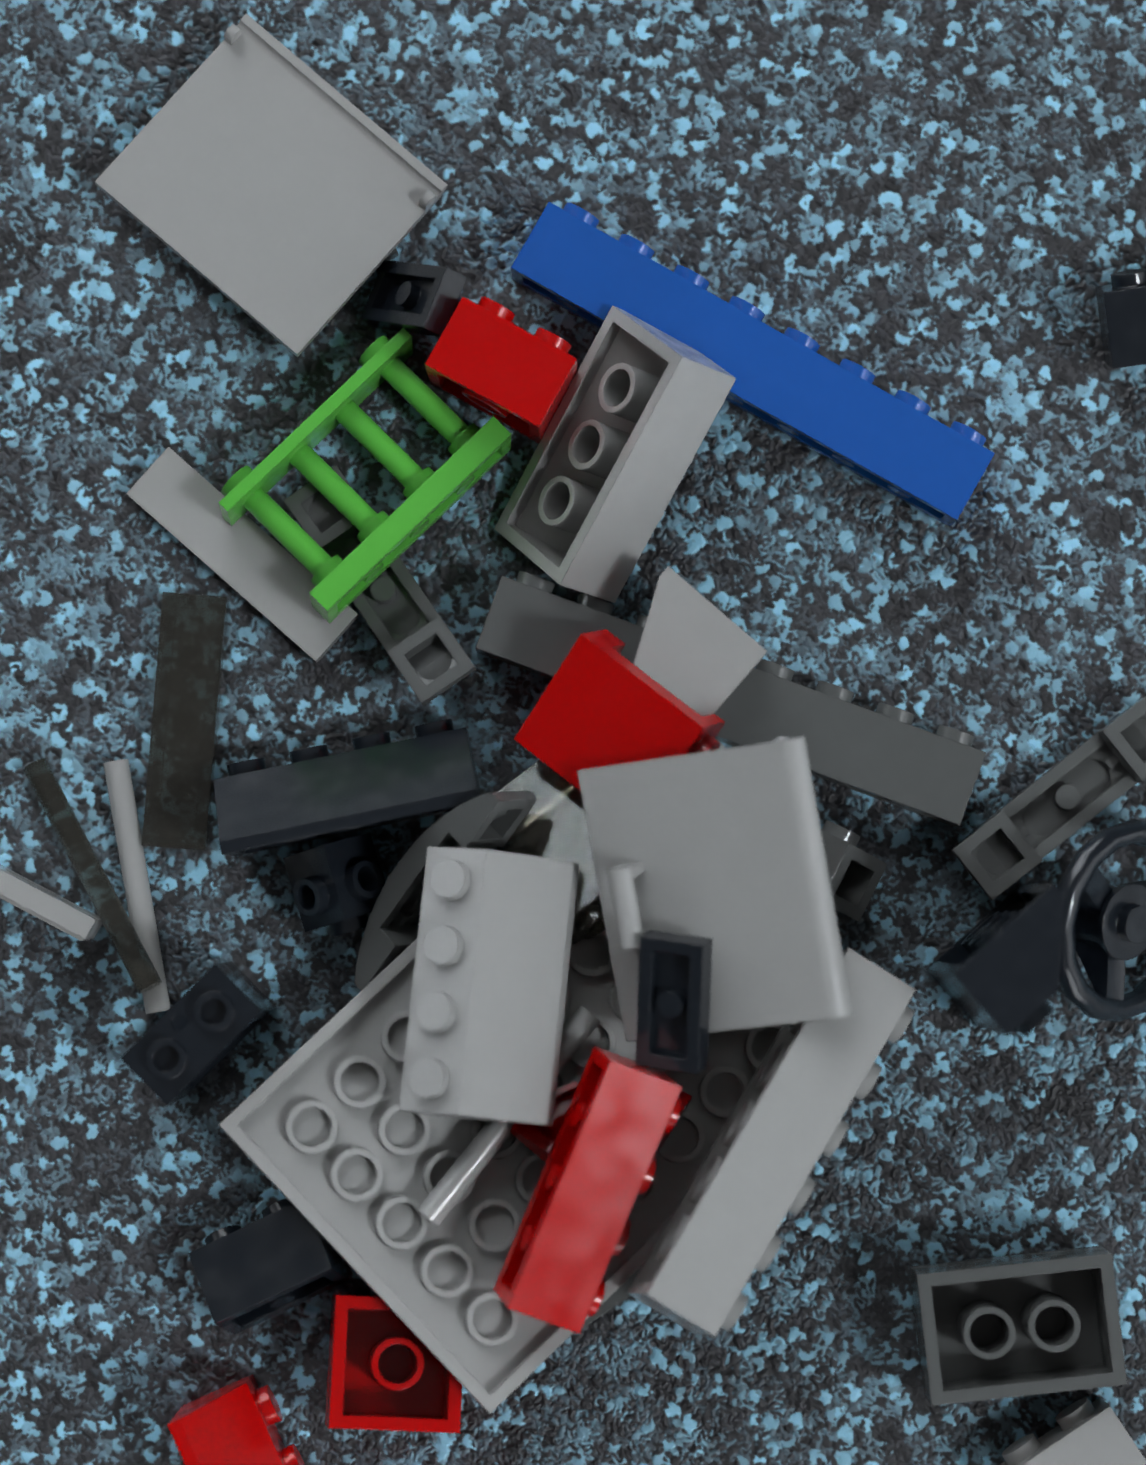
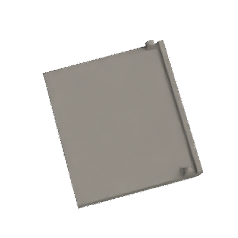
[95,14,448,357]
[577,736,853,1042]

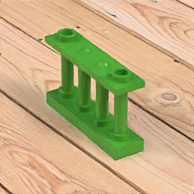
[219,328,512,624]

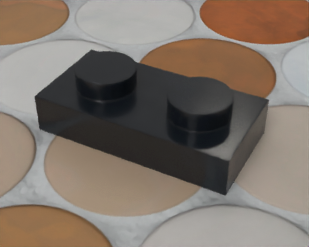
[361,260,467,337]
[636,930,712,1074]

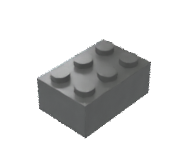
[909,1245,1127,1406]

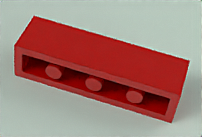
[493,1046,682,1334]

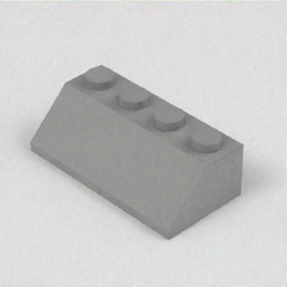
[494,305,737,603]
[399,846,579,1127]

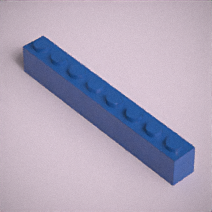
[511,202,995,527]

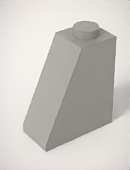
[634,566,767,716]

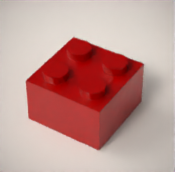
[425,296,577,443]
[325,1295,462,1433]

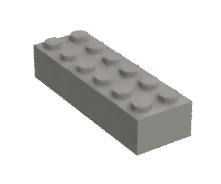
[626,948,916,1337]

